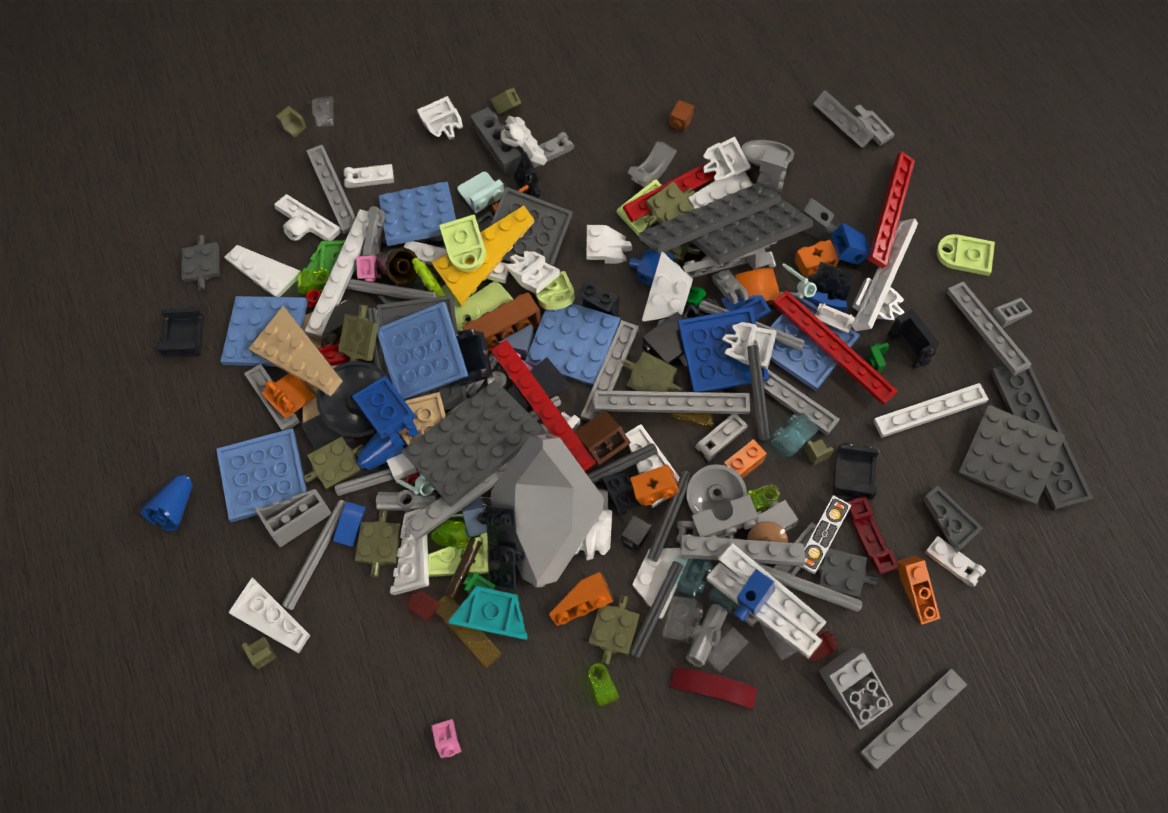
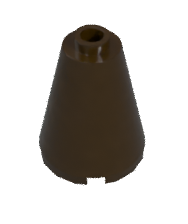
[375,247,418,284]

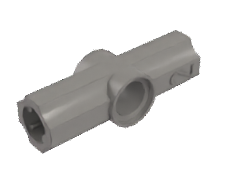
[376,490,438,513]
[686,604,728,667]

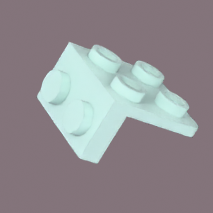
[458,172,504,213]

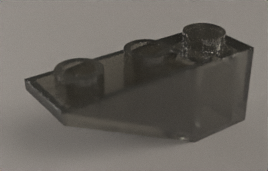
[321,298,360,348]

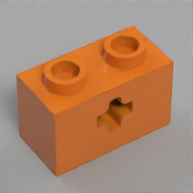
[794,240,839,277]
[723,439,767,479]
[631,464,679,506]

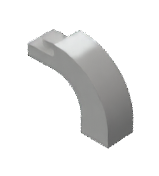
[628,142,677,188]

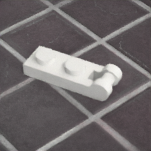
[344,164,394,188]
[925,536,986,587]

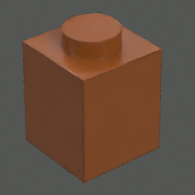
[669,100,695,132]

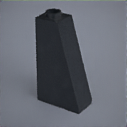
[507,357,571,408]

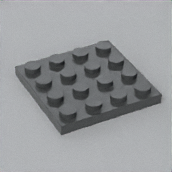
[490,187,573,266]
[958,405,1066,506]

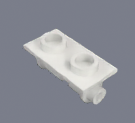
[815,303,855,333]

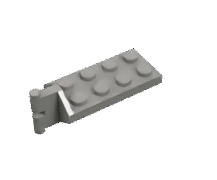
[681,244,777,278]

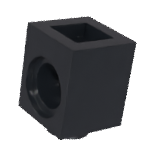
[621,516,651,551]

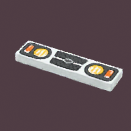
[800,496,851,574]

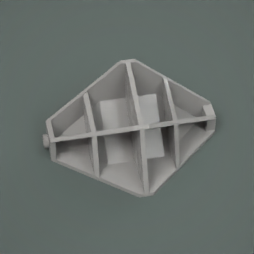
[491,434,604,587]

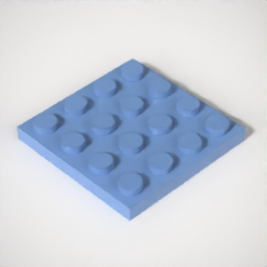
[379,181,456,246]
[220,296,308,367]
[770,297,860,391]
[377,302,468,400]
[525,303,620,386]
[217,428,307,522]

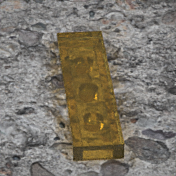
[432,595,502,669]

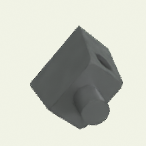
[801,198,838,239]

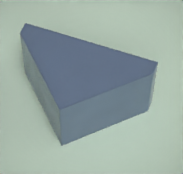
[499,325,534,358]
[462,496,487,538]

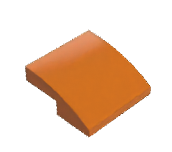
[735,268,780,305]

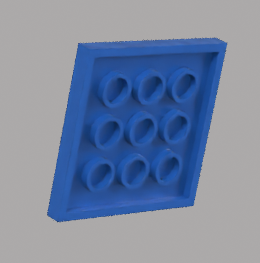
[678,307,770,393]

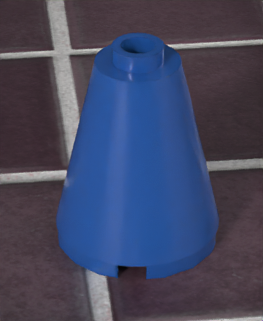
[356,432,407,470]
[141,475,193,531]

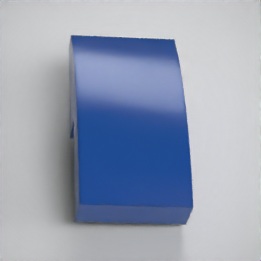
[807,292,847,313]
[333,501,366,547]

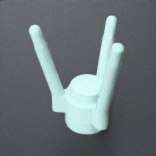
[780,263,817,298]
[396,471,435,496]

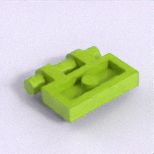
[412,258,446,297]

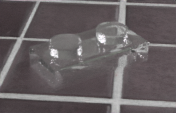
[706,628,749,673]

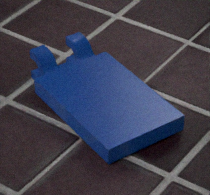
[352,376,419,448]

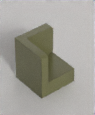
[491,88,521,114]
[276,106,306,137]
[803,439,834,466]
[242,637,277,669]

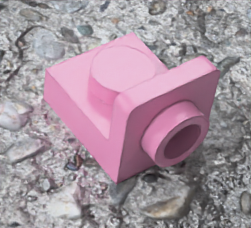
[356,255,381,282]
[432,719,461,758]

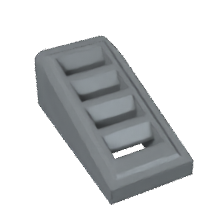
[990,298,1033,328]

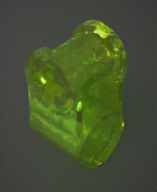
[297,268,330,294]
[747,485,780,512]
[431,519,471,549]
[589,663,620,707]

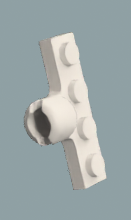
[501,116,547,165]
[274,194,341,241]

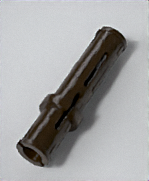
[444,538,483,599]

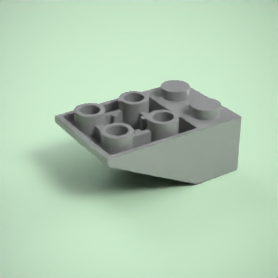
[819,647,893,729]

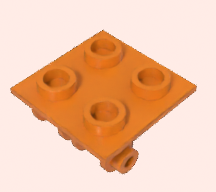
[261,373,316,419]

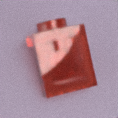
[407,590,440,622]
[809,630,838,663]

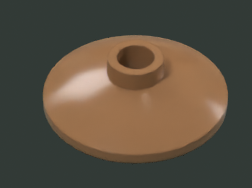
[747,521,788,543]

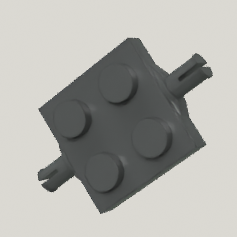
[182,235,220,291]
[817,548,878,598]

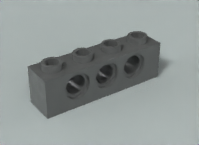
[470,107,523,174]

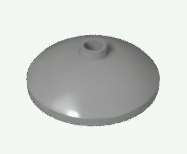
[742,140,794,167]
[687,464,747,520]

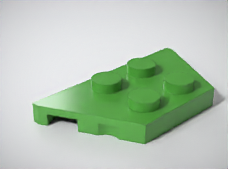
[302,240,363,276]

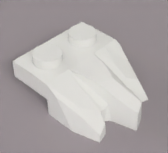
[417,96,463,139]
[703,137,751,181]
[587,225,632,264]
[506,251,560,294]
[852,277,904,320]
[722,322,777,369]
[575,510,612,560]

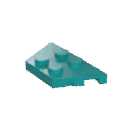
[448,586,528,640]

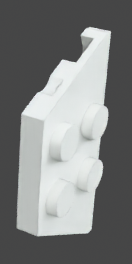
[642,252,693,322]
[632,548,690,620]

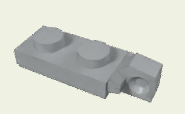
[852,104,894,146]

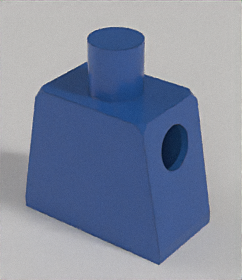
[831,223,871,265]
[629,250,674,287]
[733,569,775,621]

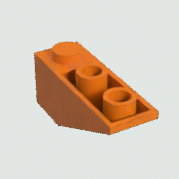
[897,556,940,625]
[549,572,613,626]

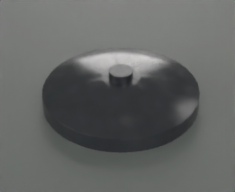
[317,361,393,438]

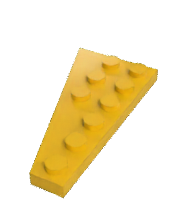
[432,206,534,307]

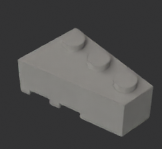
[254,489,331,547]

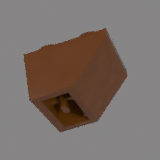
[574,410,631,465]

